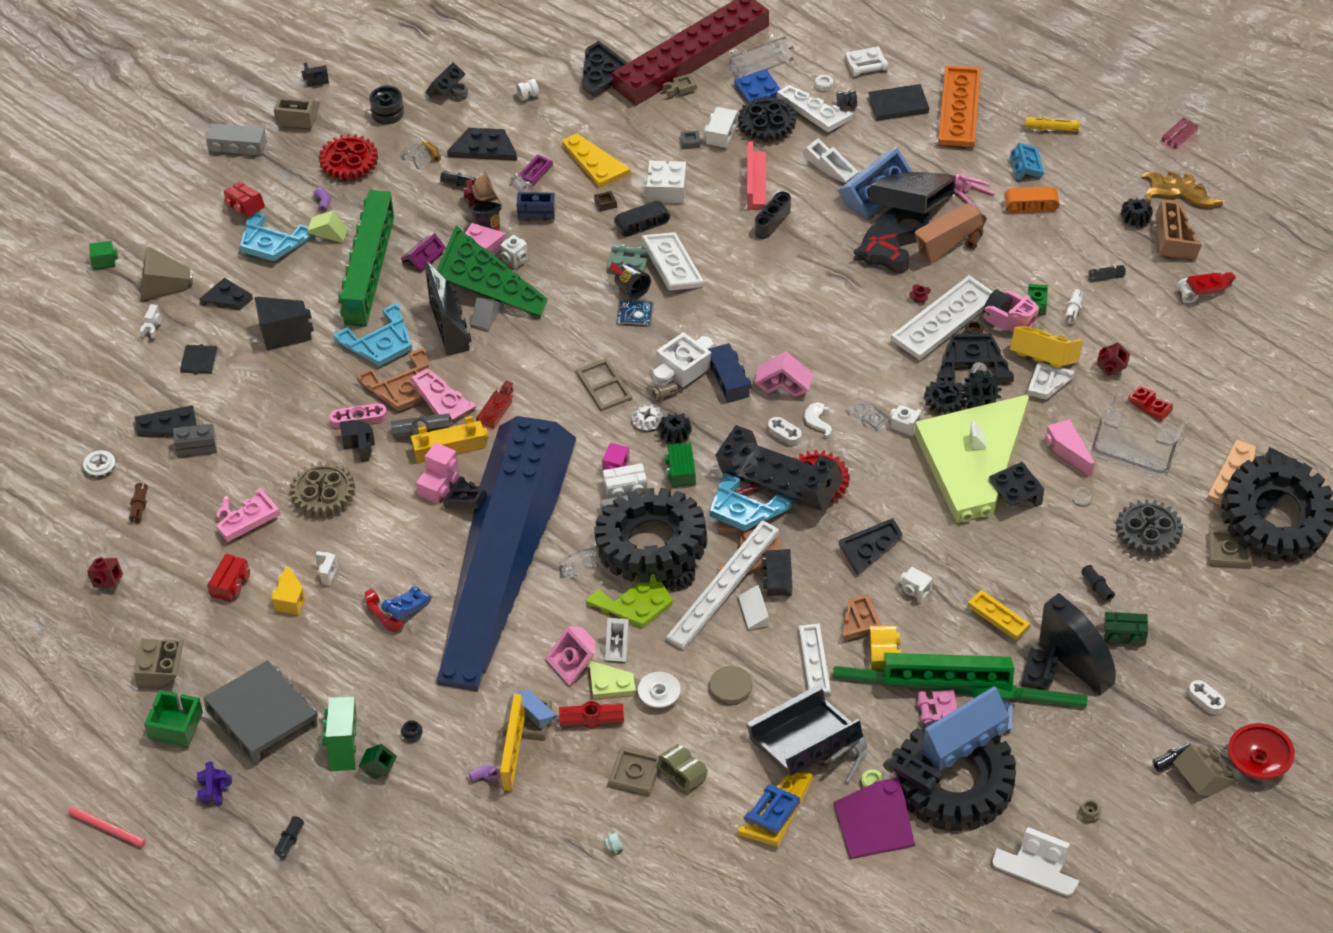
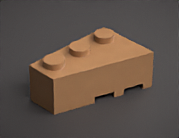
[1155,199,1202,260]

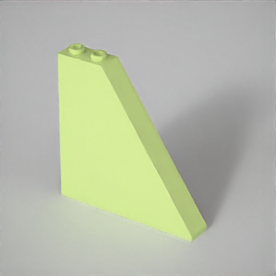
[915,395,1029,523]

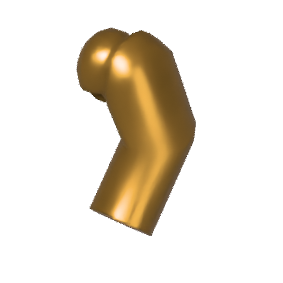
[419,141,441,162]

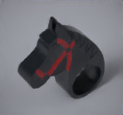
[853,207,930,273]

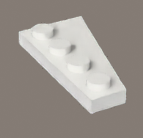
[776,85,853,132]

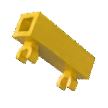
[411,416,489,463]

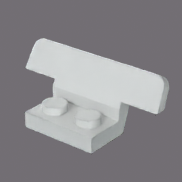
[992,827,1079,897]

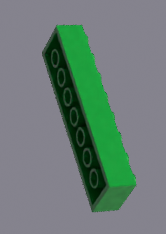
[338,190,395,326]

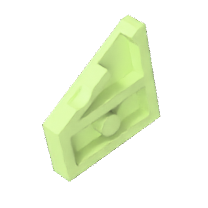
[589,661,636,700]

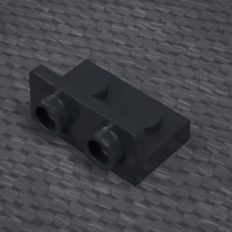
[425,62,465,97]
[1021,646,1059,690]

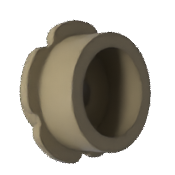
[1079,800,1101,821]

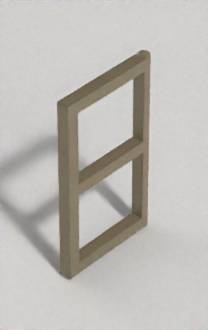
[576,358,633,411]

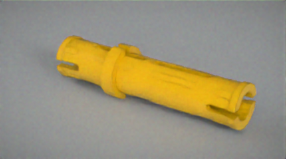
[1025,116,1080,132]

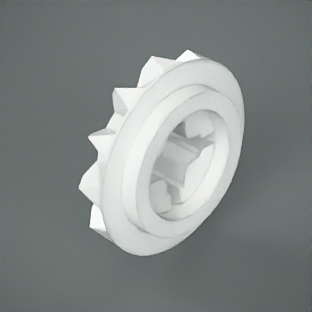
[632,404,663,431]
[83,450,116,478]

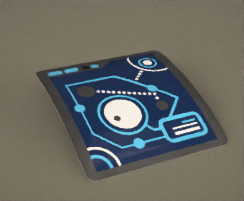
[616,299,654,326]

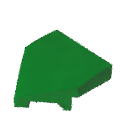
[972,685,1022,700]

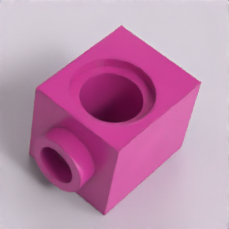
[602,443,630,470]

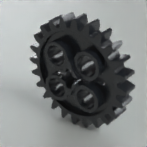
[738,96,796,143]

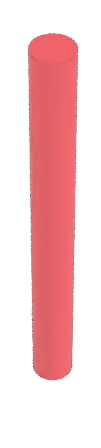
[68,806,146,848]

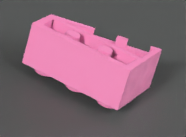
[466,223,506,256]

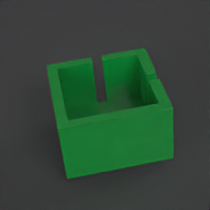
[144,690,203,747]

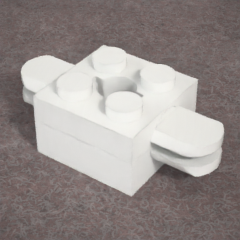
[653,332,713,387]

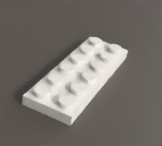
[891,275,993,361]

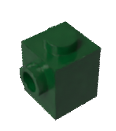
[358,744,397,779]

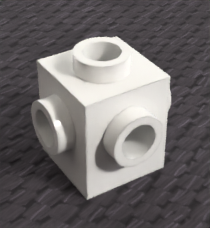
[500,235,528,269]

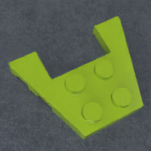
[585,574,673,629]

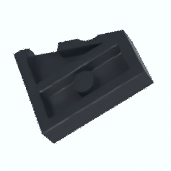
[199,278,253,310]
[443,476,487,509]

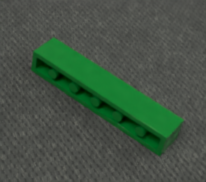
[882,653,1015,687]

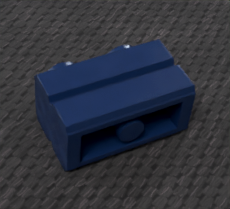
[516,192,556,220]

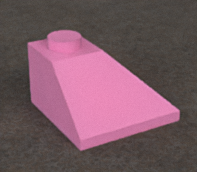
[545,626,595,686]

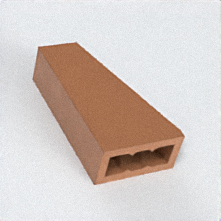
[915,203,983,264]

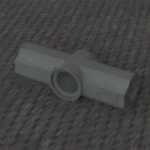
[391,413,453,438]

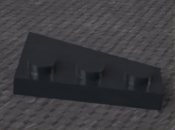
[134,405,197,437]
[839,518,903,576]

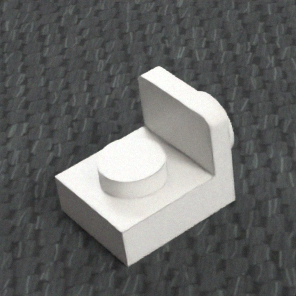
[315,551,338,586]

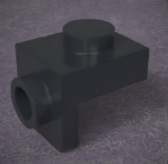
[301,62,329,87]

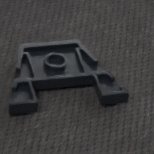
[937,333,1014,382]

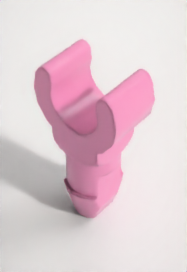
[217,496,231,522]

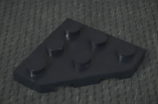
[582,41,628,97]

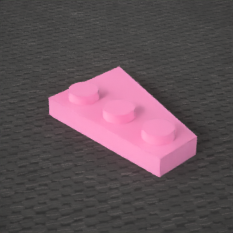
[410,368,477,422]
[216,488,280,542]

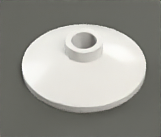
[638,672,680,708]

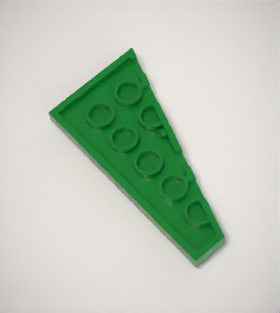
[437,225,548,317]

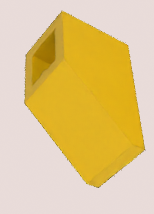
[271,567,305,616]

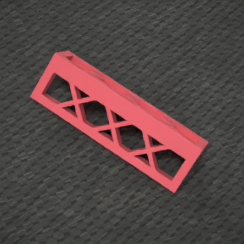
[747,142,766,209]

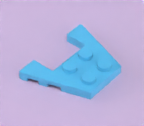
[240,212,315,261]
[333,303,412,366]
[710,473,793,531]

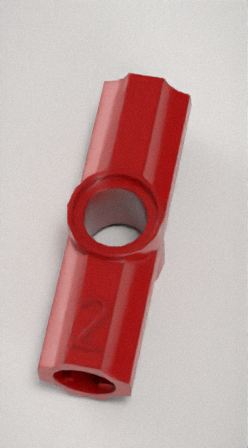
[559,701,624,729]

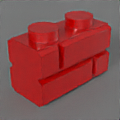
[223,181,265,217]
[207,554,250,602]

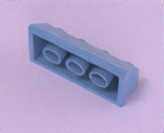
[837,148,912,218]
[923,686,1009,771]

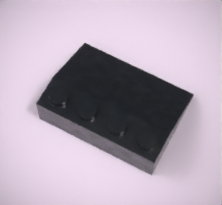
[424,262,472,356]

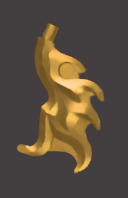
[1142,171,1223,208]

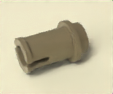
[652,382,678,401]

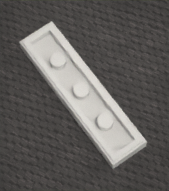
[799,624,831,697]

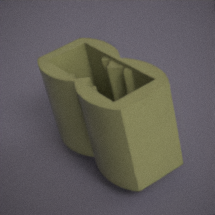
[657,744,708,792]

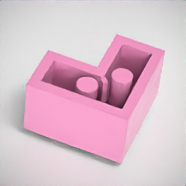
[755,351,813,398]
[416,442,460,504]

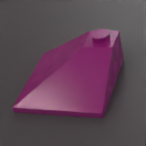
[834,778,915,859]

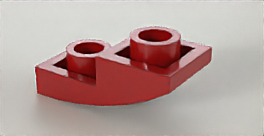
[1128,386,1173,421]

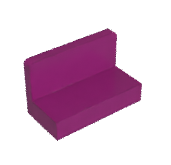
[401,233,446,271]

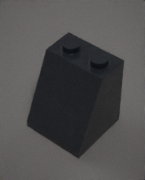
[254,297,314,350]

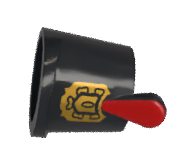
[470,201,502,231]
[609,263,651,299]

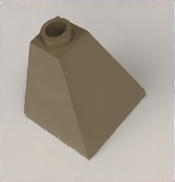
[140,247,194,300]

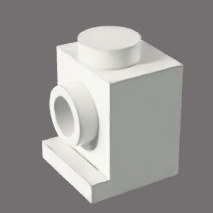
[889,405,922,436]
[899,567,933,604]

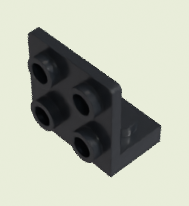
[989,462,1044,507]

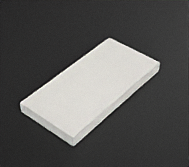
[641,232,704,291]

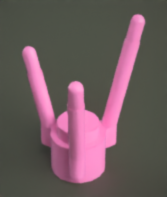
[955,174,995,207]

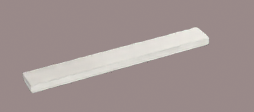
[666,520,780,651]

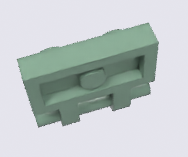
[606,244,649,274]

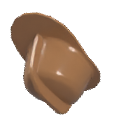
[472,171,503,207]

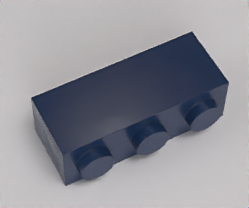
[708,343,752,403]

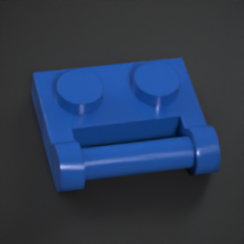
[744,784,800,834]

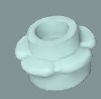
[605,832,623,854]

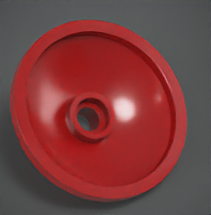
[1228,723,1295,780]

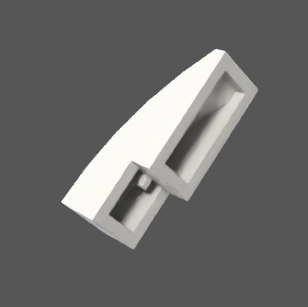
[803,138,858,183]

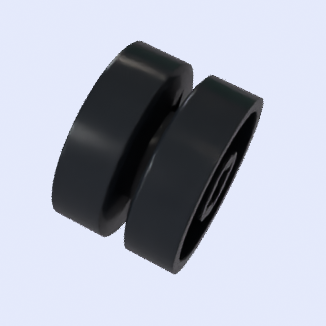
[369,86,404,125]

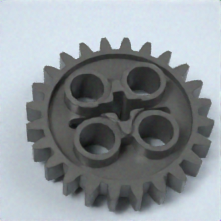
[1116,499,1183,557]

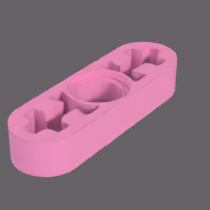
[329,403,387,429]

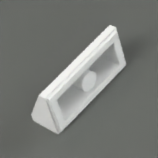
[738,585,769,630]

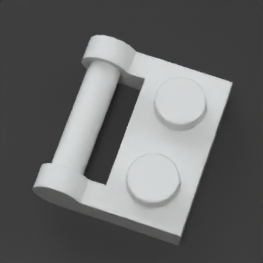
[845,46,888,77]

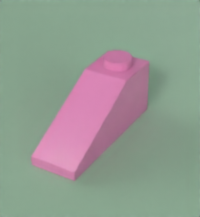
[1045,419,1095,476]

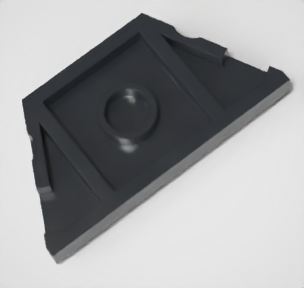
[447,127,517,161]

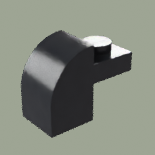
[340,420,375,462]

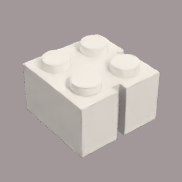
[647,160,686,203]

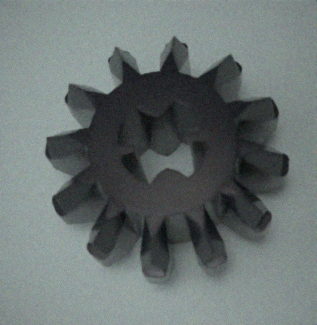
[1120,197,1153,228]
[658,412,692,444]

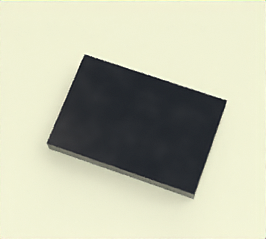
[868,84,929,120]

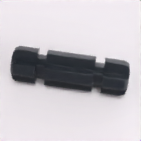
[1088,265,1126,281]

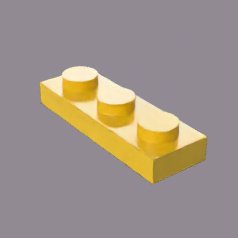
[968,590,1030,641]

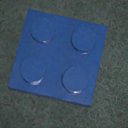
[734,69,781,103]

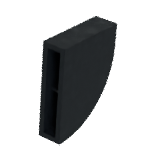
[869,172,956,214]
[1038,593,1116,695]

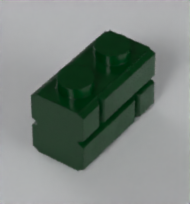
[1103,612,1148,646]

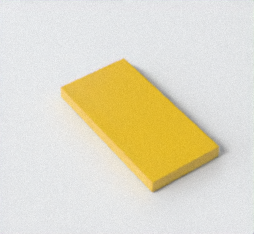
[500,694,525,792]

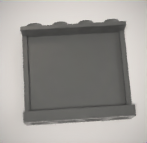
[204,660,318,764]

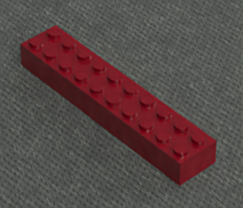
[612,0,769,106]

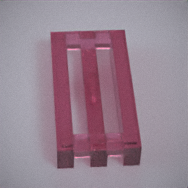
[1161,117,1198,149]

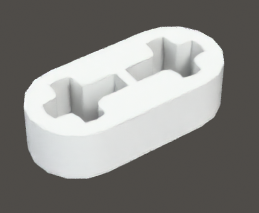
[768,417,801,446]
[1188,680,1225,715]

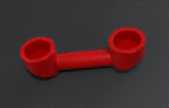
[365,588,404,632]

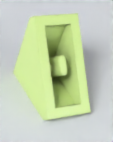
[307,210,348,243]

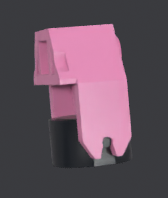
[983,289,1039,332]

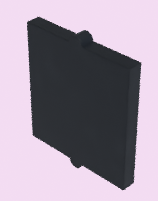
[180,344,218,375]

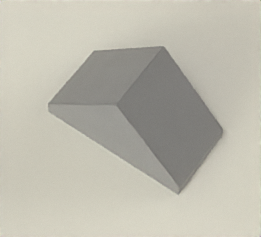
[470,298,503,331]

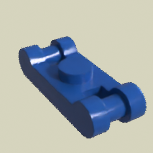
[381,586,432,620]

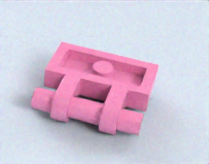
[917,689,958,725]

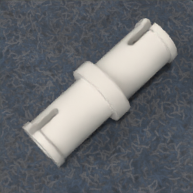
[1064,290,1084,324]

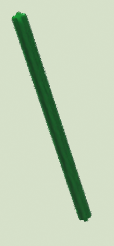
[833,666,1088,708]

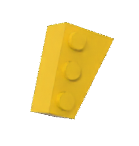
[1010,326,1083,368]

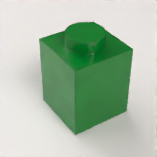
[89,241,118,270]

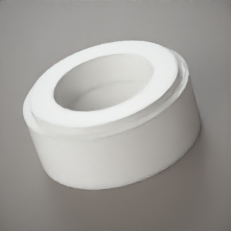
[815,75,833,92]

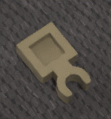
[663,74,697,97]

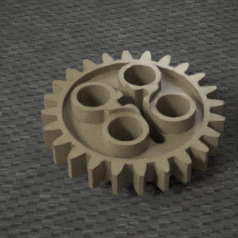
[289,461,355,518]

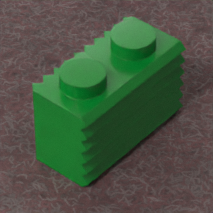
[664,442,696,486]

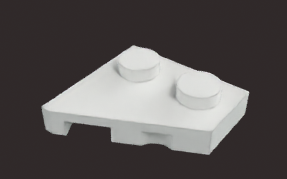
[1027,362,1075,400]

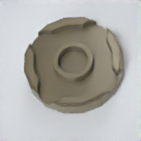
[710,666,752,705]

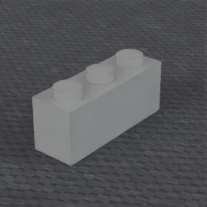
[206,123,267,156]

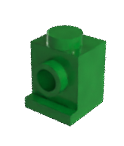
[1028,284,1048,315]

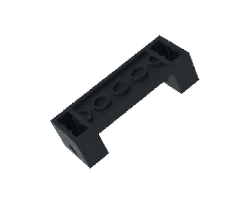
[715,425,843,512]

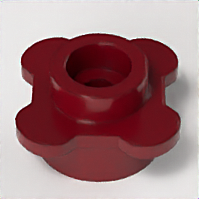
[909,284,931,303]

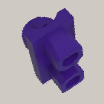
[197,761,232,806]

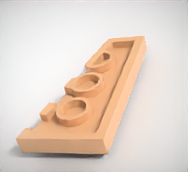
[1207,440,1256,505]

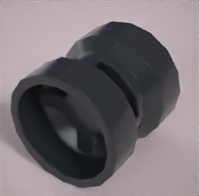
[836,89,857,109]

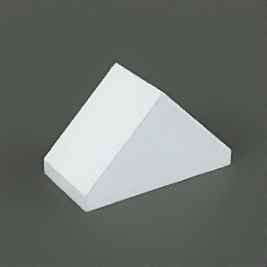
[605,618,630,662]

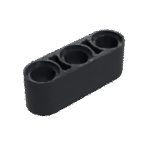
[755,191,791,239]
[614,201,670,237]

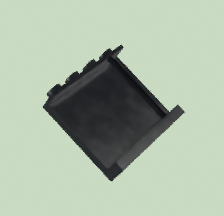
[746,685,863,776]

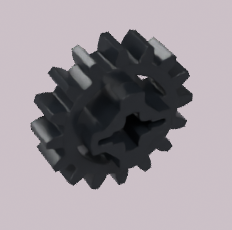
[960,370,1002,409]
[924,378,966,415]

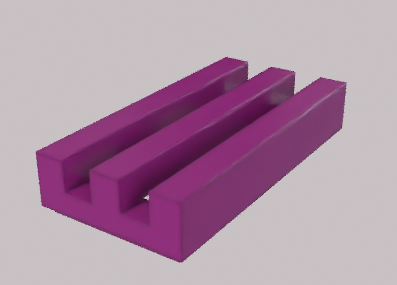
[517,154,553,187]

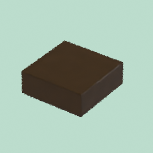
[594,191,617,212]

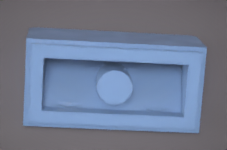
[512,690,557,729]

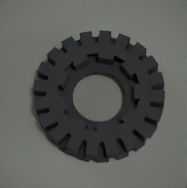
[1221,454,1333,562]
[594,488,708,583]
[896,720,1016,831]

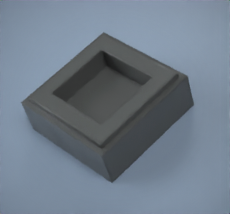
[681,131,700,149]

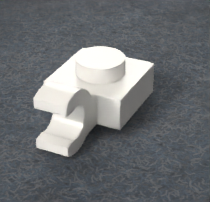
[140,304,162,338]

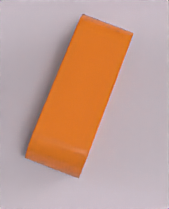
[1004,187,1060,213]

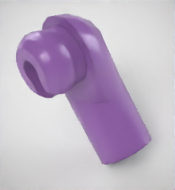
[313,187,331,212]
[468,764,501,782]

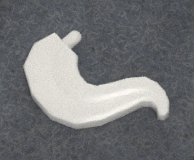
[804,402,832,438]

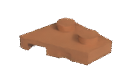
[842,594,882,641]

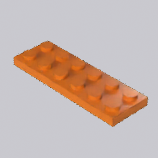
[938,65,981,147]

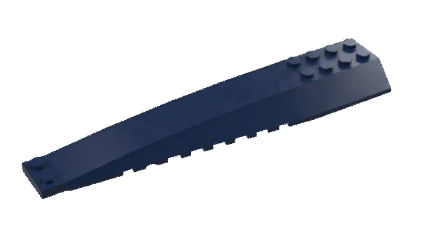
[437,416,576,691]

